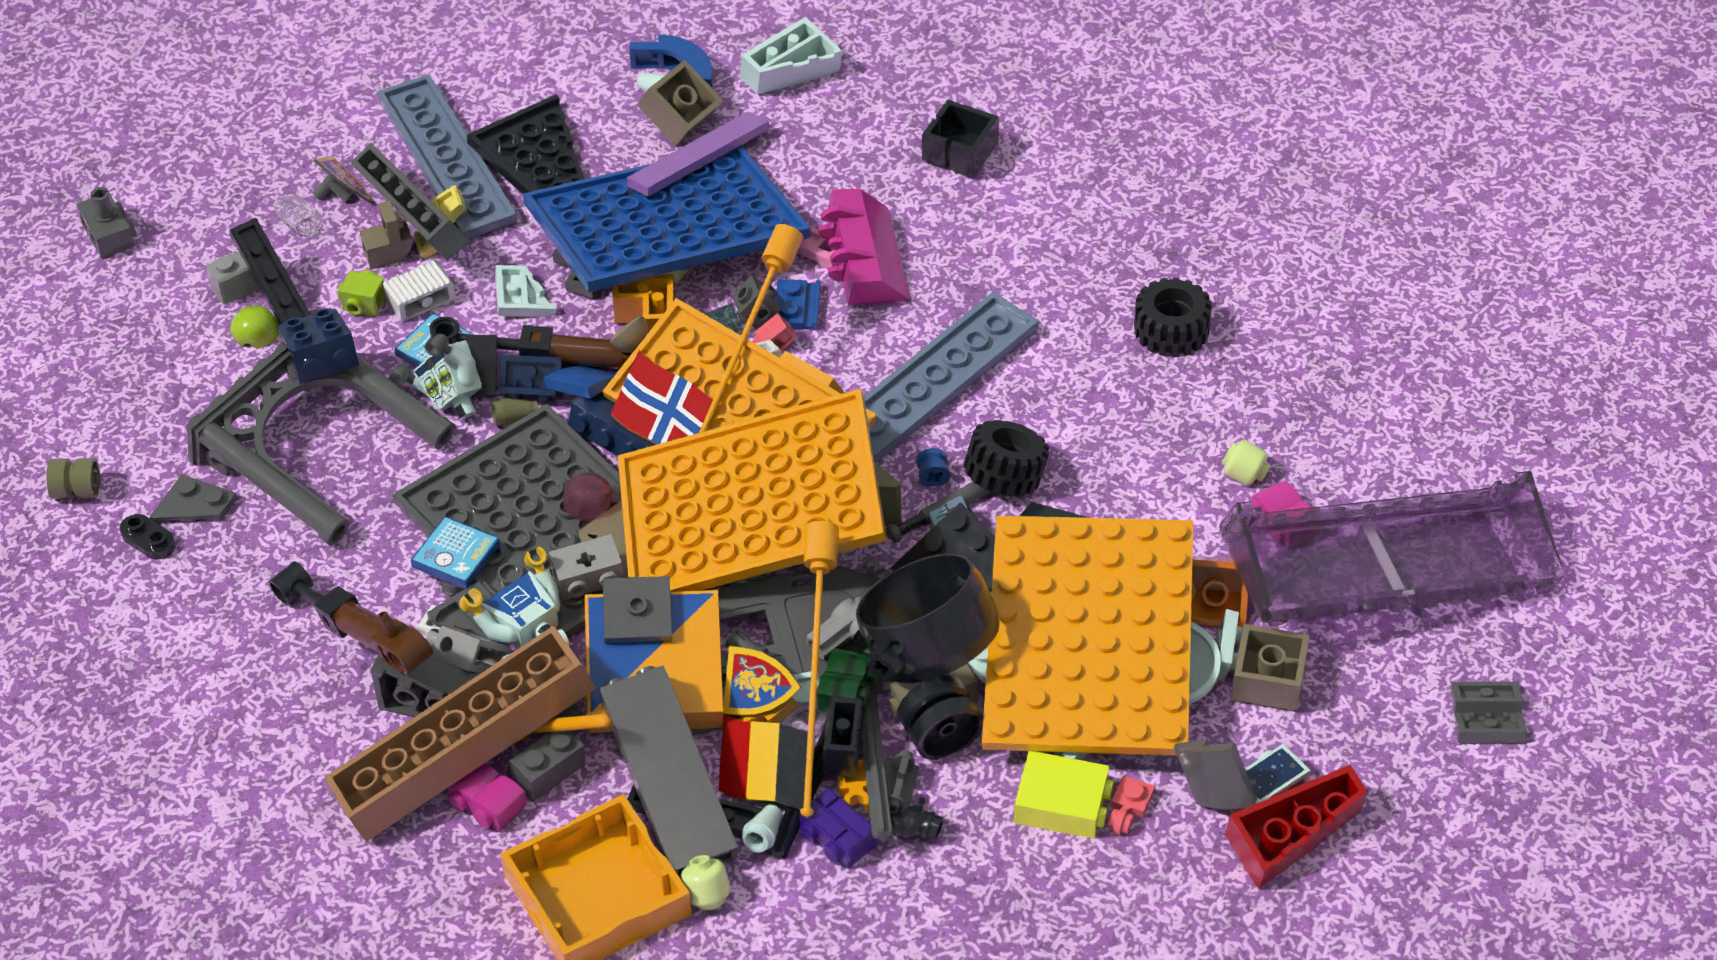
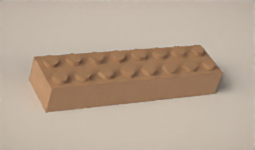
[324,625,597,842]

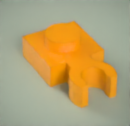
[838,760,870,813]

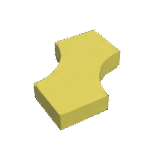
[413,185,467,258]

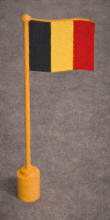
[718,521,839,817]

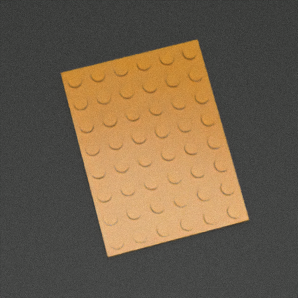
[618,388,887,592]
[982,516,1193,756]

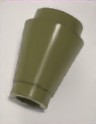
[492,397,538,428]

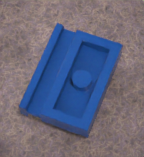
[776,279,821,330]

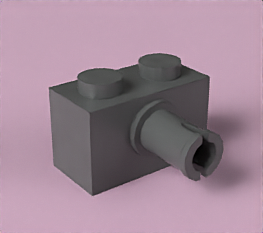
[76,187,136,259]

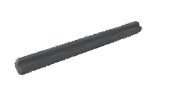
[861,693,893,841]

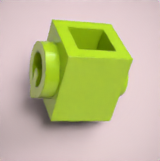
[337,270,385,317]

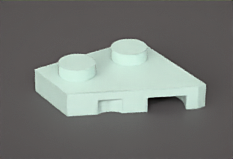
[495,265,557,317]

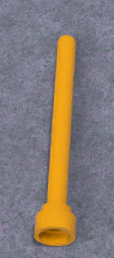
[517,714,611,742]

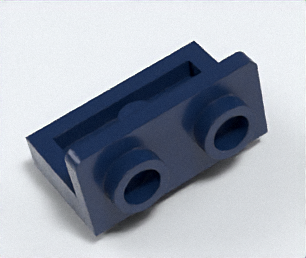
[496,354,563,401]

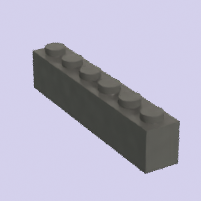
[350,143,469,261]

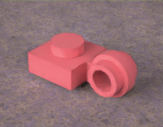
[1108,775,1155,835]

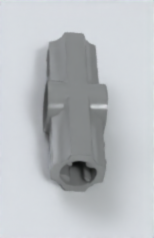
[806,579,881,660]

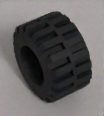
[1134,277,1212,357]
[964,420,1049,497]

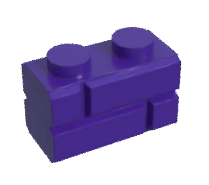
[799,788,877,869]

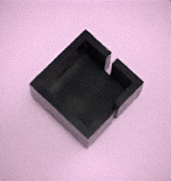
[922,99,999,178]

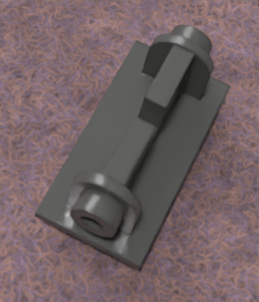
[885,750,920,815]

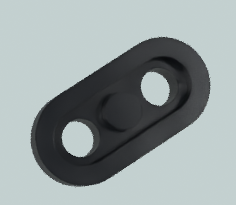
[120,514,176,560]

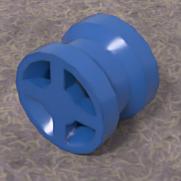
[916,448,950,487]

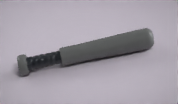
[886,482,993,543]

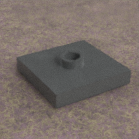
[603,576,672,643]

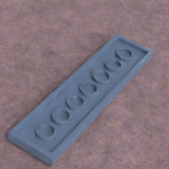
[377,74,518,239]
[864,291,1039,463]

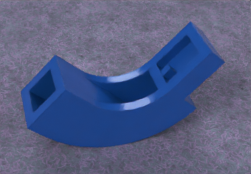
[629,34,713,89]

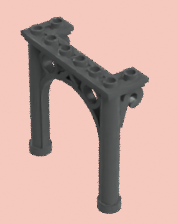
[187,341,456,546]

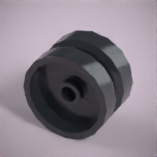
[898,675,984,760]

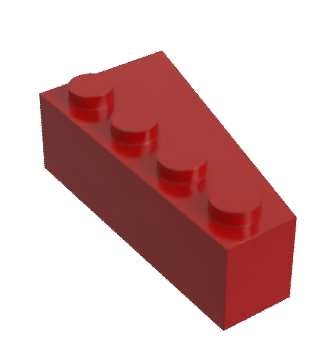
[1225,764,1368,889]

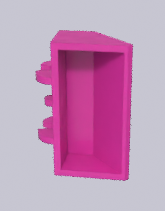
[818,188,910,305]

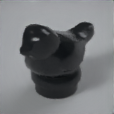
[891,797,944,843]

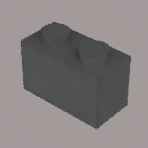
[509,731,585,802]

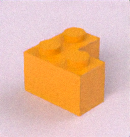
[612,274,675,332]

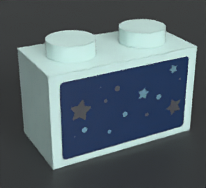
[1245,744,1310,804]

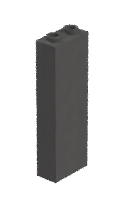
[600,665,738,879]

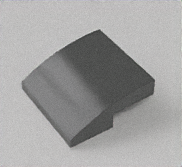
[1451,682,1527,743]
[1174,739,1257,809]

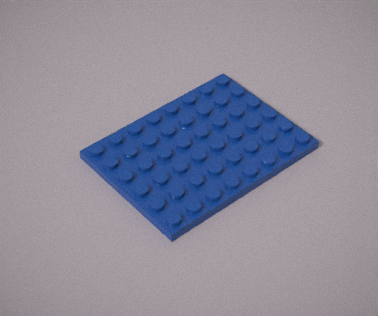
[523,146,811,292]

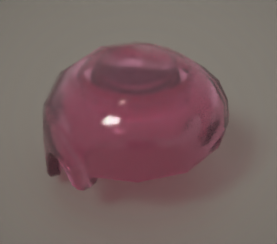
[563,472,614,521]

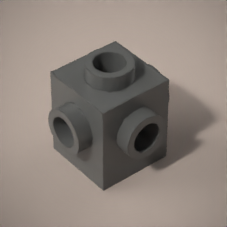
[732,275,782,328]

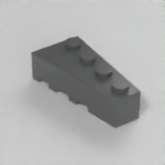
[371,654,478,717]

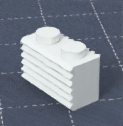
[383,260,455,322]

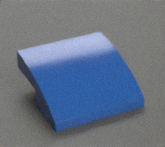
[544,366,616,399]

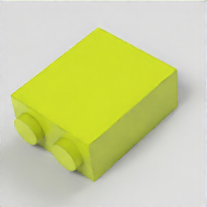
[1014,751,1114,839]

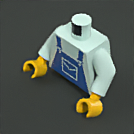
[459,547,560,648]

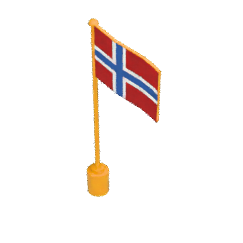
[611,224,803,445]

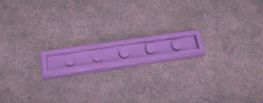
[627,111,769,197]

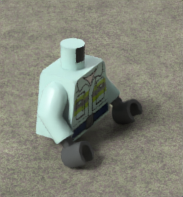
[388,334,482,420]

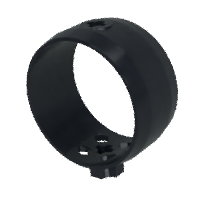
[856,553,1000,684]

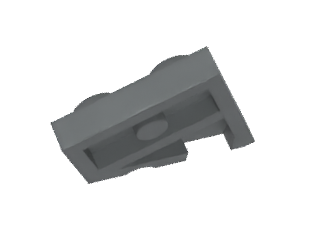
[150,474,237,524]

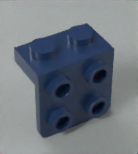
[278,308,359,384]

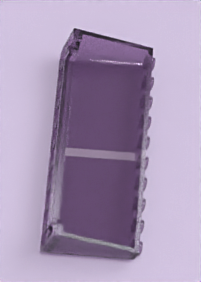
[1219,471,1566,627]

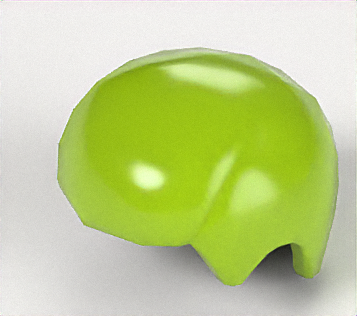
[230,306,279,349]

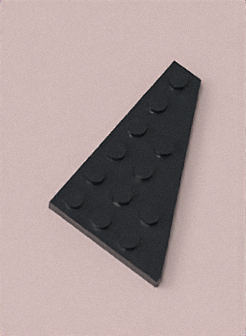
[467,94,584,194]

